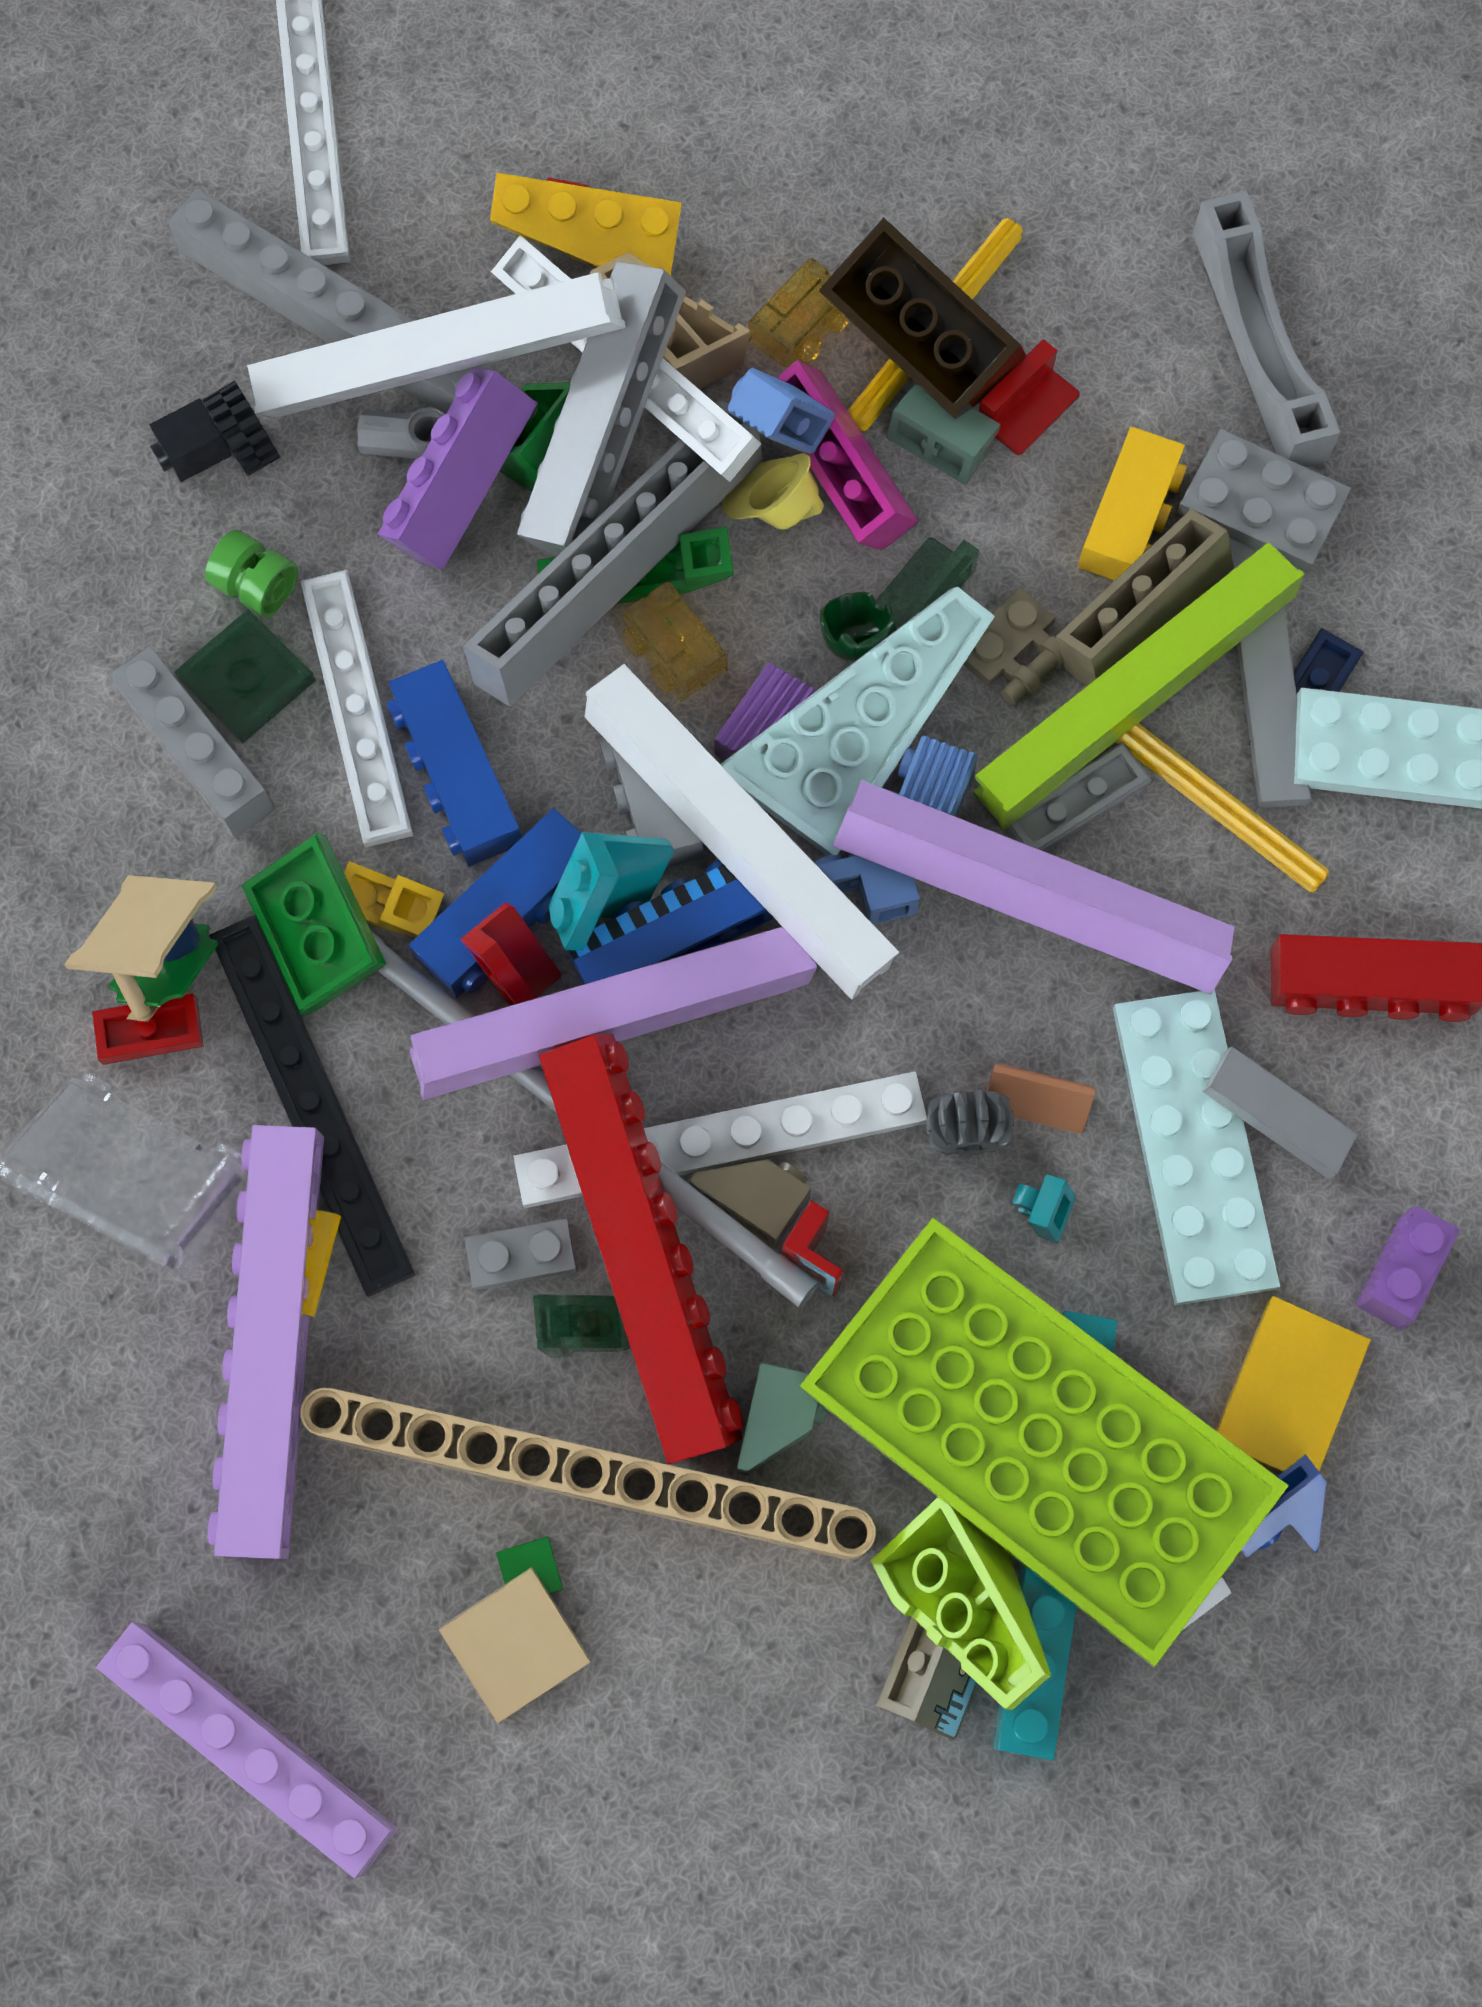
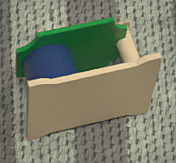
[65,875,218,1022]

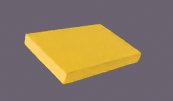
[1216,1296,1371,1474]

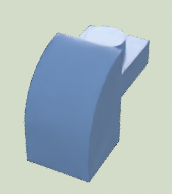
[814,852,920,925]

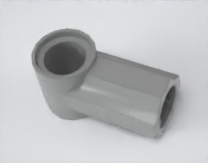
[357,407,444,459]

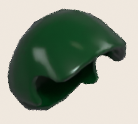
[820,592,897,661]

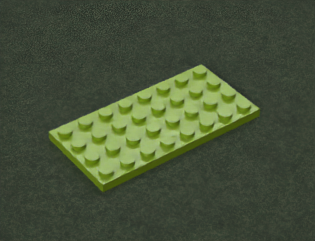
[800,1218,1289,1667]

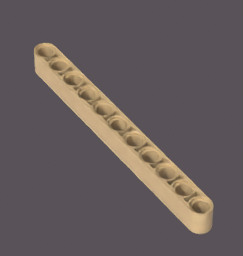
[300,1388,876,1560]

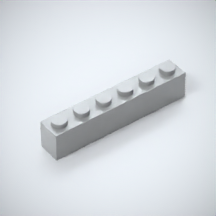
[517,261,686,555]

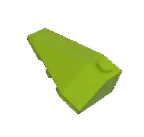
[870,1497,1052,1710]

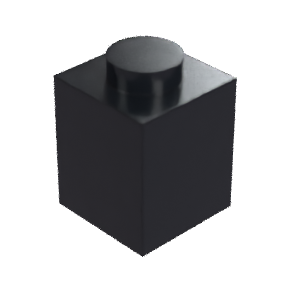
[149,398,231,482]

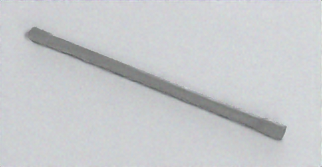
[371,931,819,1308]

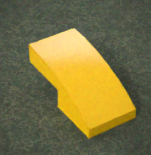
[344,861,445,938]

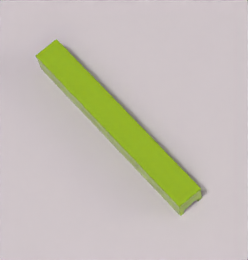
[973,542,1304,831]

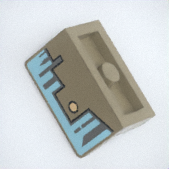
[876,1617,977,1740]

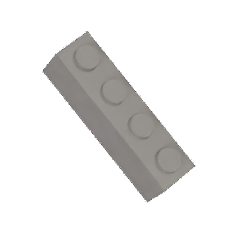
[109,646,275,838]

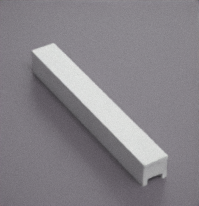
[247,272,626,418]
[584,664,899,1000]

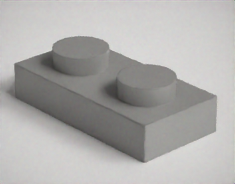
[464,1218,577,1291]

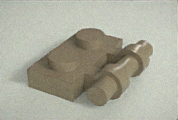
[963,586,1064,706]

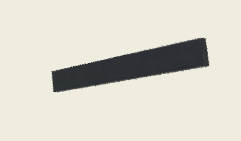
[209,915,416,1297]

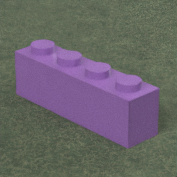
[378,368,538,570]

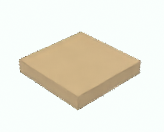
[439,1567,591,1724]

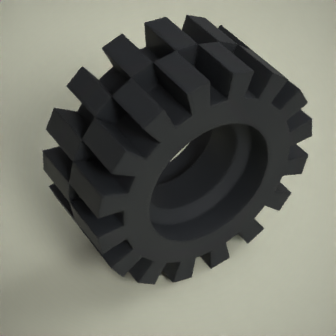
[202,381,281,476]

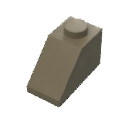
[689,1159,811,1248]

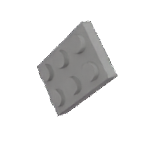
[1177,428,1351,573]

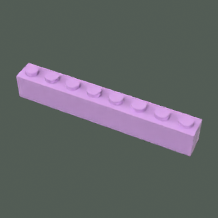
[208,1125,324,1559]

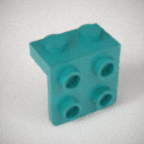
[548,832,674,951]

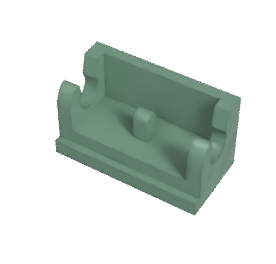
[886,383,1001,485]

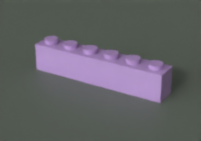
[96,1622,399,1879]

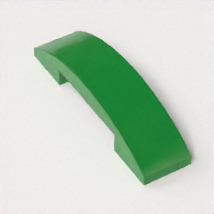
[537,526,734,604]

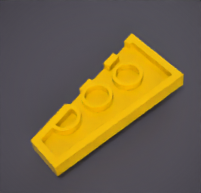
[490,172,682,276]

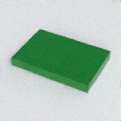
[241,833,387,1015]

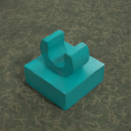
[1012,1174,1076,1244]

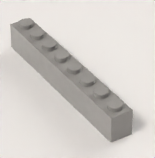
[168,188,500,414]
[463,400,763,707]

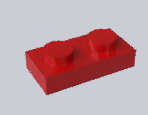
[92,993,204,1065]

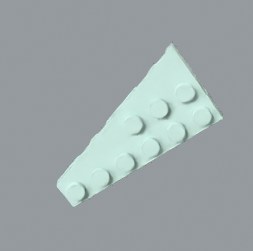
[720,586,995,856]

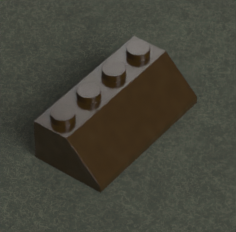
[818,217,1026,419]

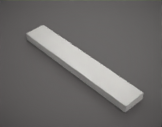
[300,570,413,848]

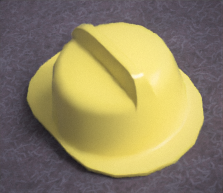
[722,453,824,530]

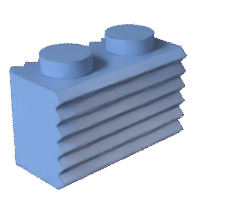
[728,367,835,454]
[891,736,978,817]

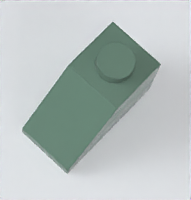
[737,1363,827,1476]

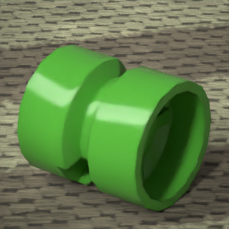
[205,529,299,618]

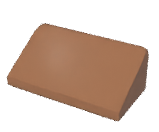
[987,1063,1096,1134]

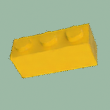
[1077,426,1188,581]

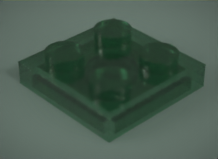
[175,609,316,744]

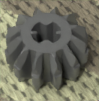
[925,1090,1014,1156]

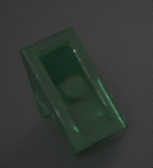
[533,1294,631,1359]

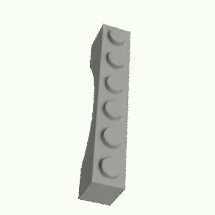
[1193,190,1341,467]

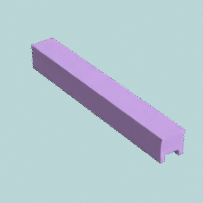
[833,780,1235,994]
[409,927,817,1100]

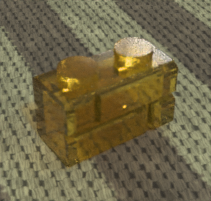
[748,258,849,370]
[621,582,728,702]

